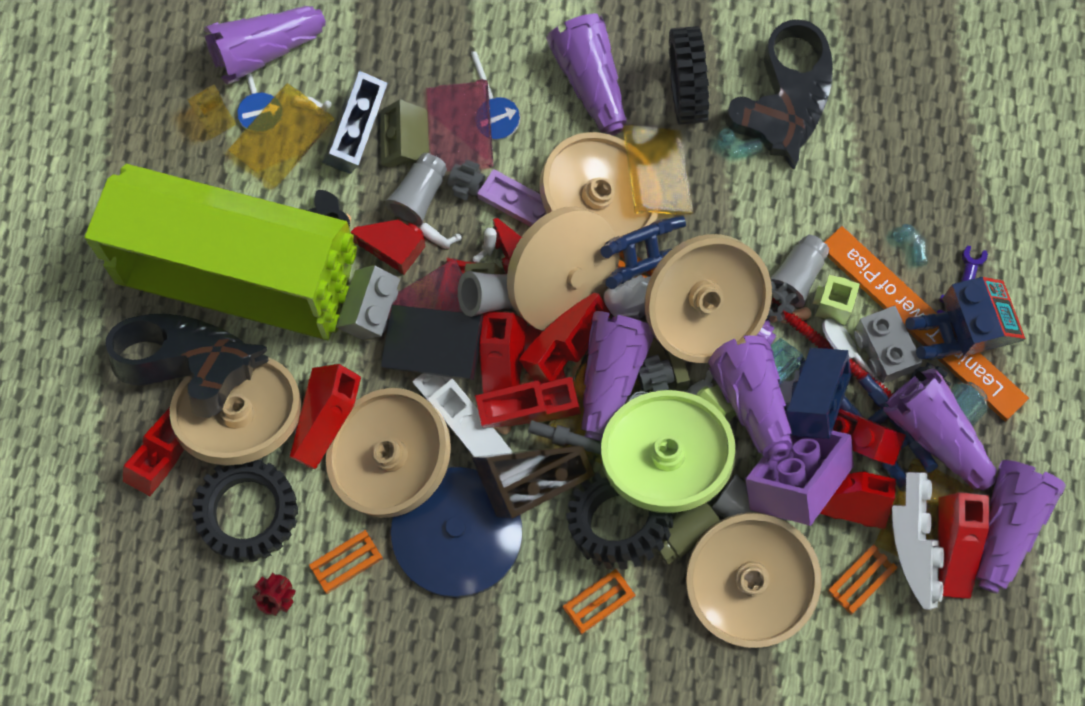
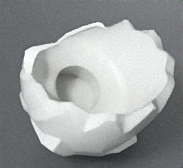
[604,275,651,320]

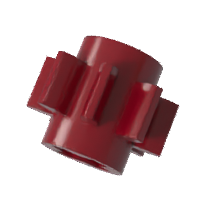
[252,573,296,616]

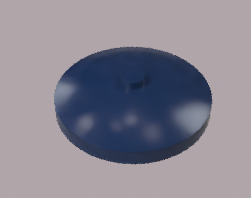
[391,467,523,598]

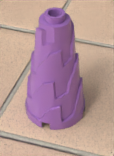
[204,6,326,85]
[546,14,627,136]
[581,311,654,442]
[708,335,792,461]
[884,368,997,490]
[976,460,1066,594]

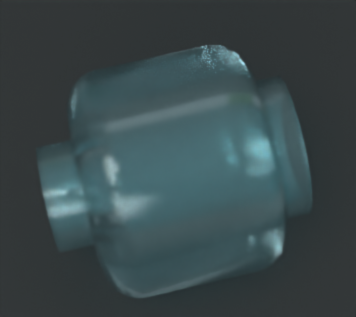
[950,382,988,427]

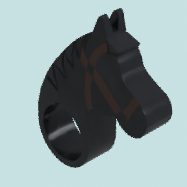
[725,19,833,169]
[105,314,269,418]

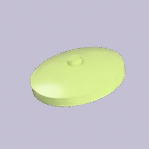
[601,390,735,513]

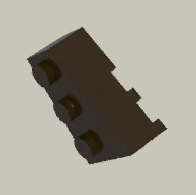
[471,446,595,519]

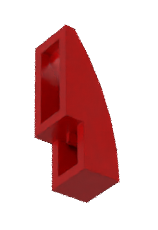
[519,293,611,383]
[475,376,581,428]
[123,407,185,496]

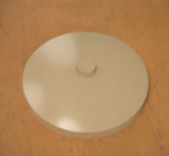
[539,132,661,237]
[507,206,619,331]
[645,234,772,363]
[170,357,301,465]
[326,388,451,518]
[686,512,822,648]

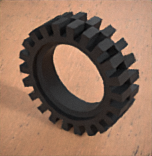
[669,26,709,125]
[192,459,298,563]
[567,471,673,570]

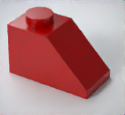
[351,220,426,275]

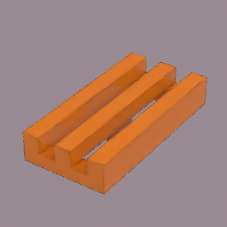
[309,530,383,594]
[827,544,898,615]
[562,569,636,635]

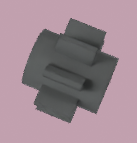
[448,159,485,201]
[766,281,797,322]
[637,354,675,392]

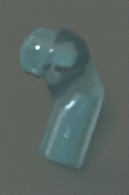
[718,129,763,158]
[893,224,928,266]

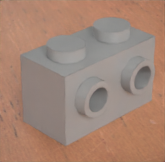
[336,265,400,339]
[854,306,922,384]

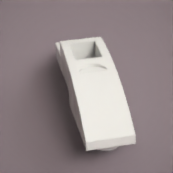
[412,374,512,457]
[892,472,944,609]

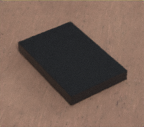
[381,305,483,380]

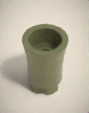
[655,502,720,565]

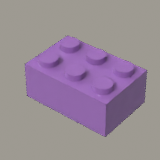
[746,430,854,526]

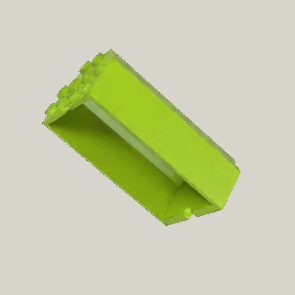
[84,164,357,341]

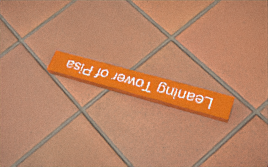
[824,226,1029,422]

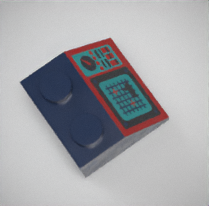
[942,277,1026,356]

